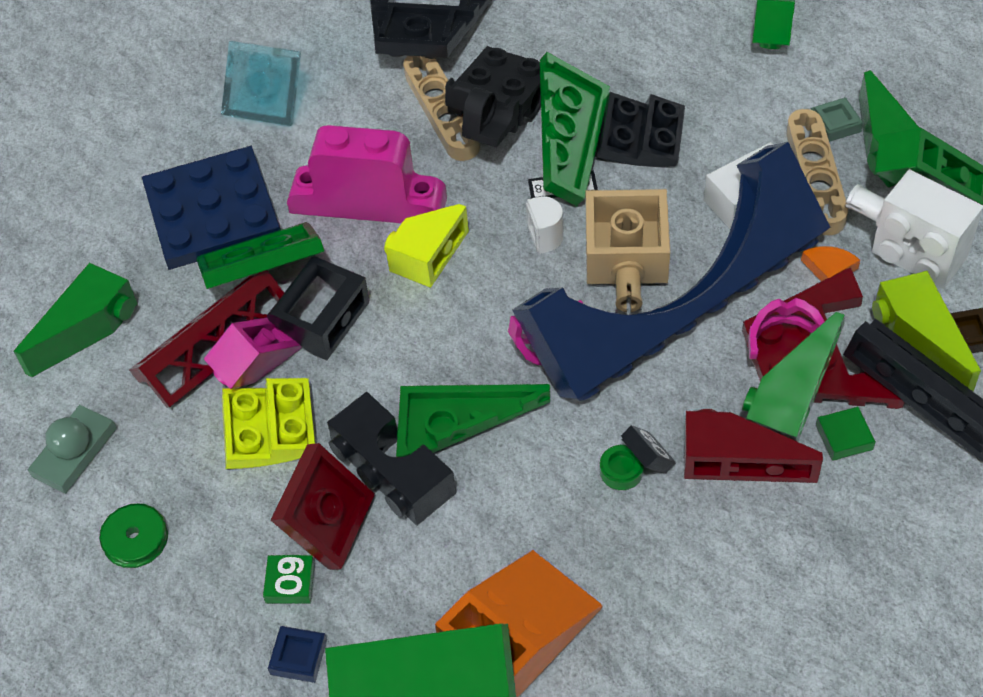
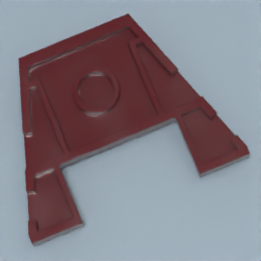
[742,268,905,409]

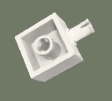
[845,169,983,290]

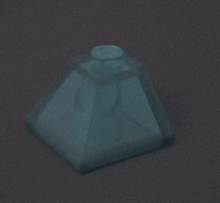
[221,41,301,126]

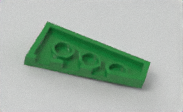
[540,52,610,206]

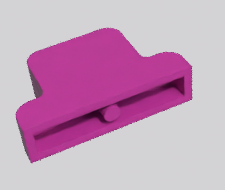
[287,125,447,223]

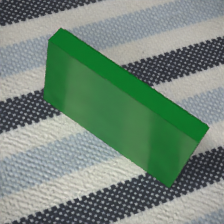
[196,222,324,289]

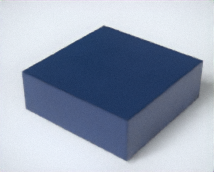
[267,626,327,683]

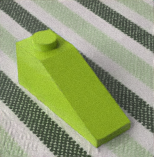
[872,271,981,391]

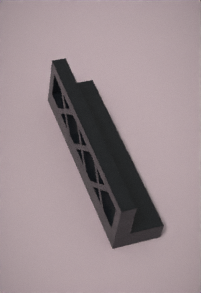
[843,318,983,461]

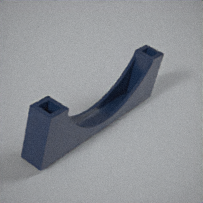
[512,142,831,401]

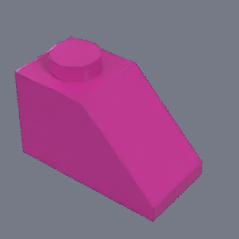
[204,318,302,389]

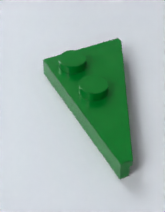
[396,384,550,457]

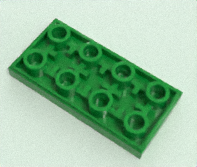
[325,623,516,697]

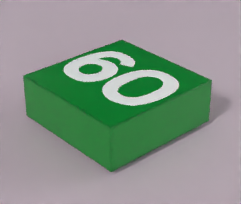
[263,555,315,604]

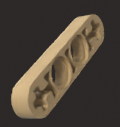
[403,56,480,161]
[787,109,848,235]

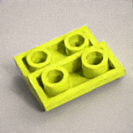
[221,378,315,469]

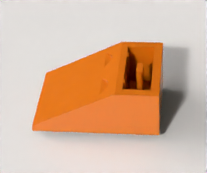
[435,550,603,697]

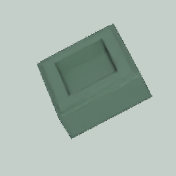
[811,97,863,142]

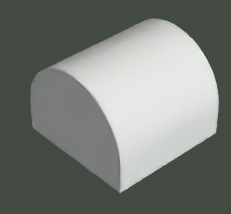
[526,196,563,254]

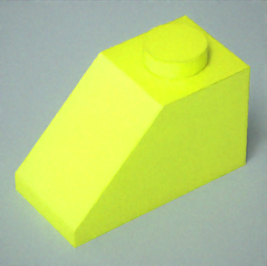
[384,204,469,288]

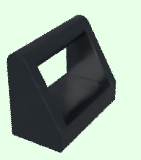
[267,256,369,361]

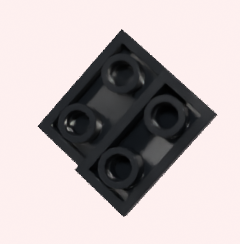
[596,92,685,167]

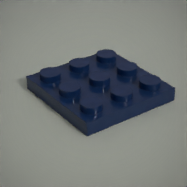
[142,145,280,270]

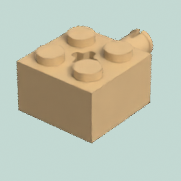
[586,189,670,312]

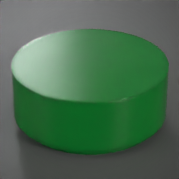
[600,445,644,490]

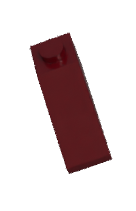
[684,409,823,483]

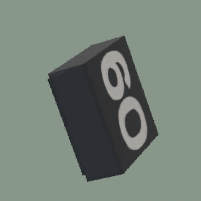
[621,425,676,473]

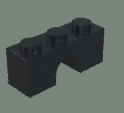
[327,391,456,526]

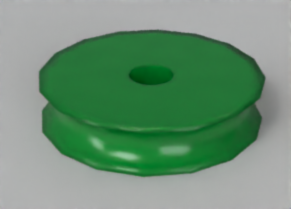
[99,504,168,568]

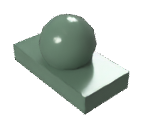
[27,404,117,494]

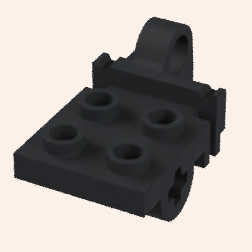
[445,46,541,148]

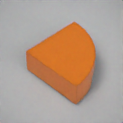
[801,246,860,281]

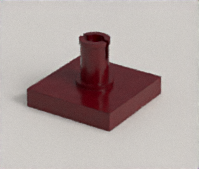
[270,443,375,570]

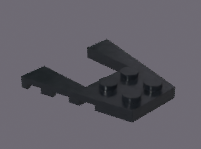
[370,0,492,59]

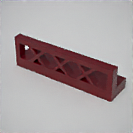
[129,270,295,408]

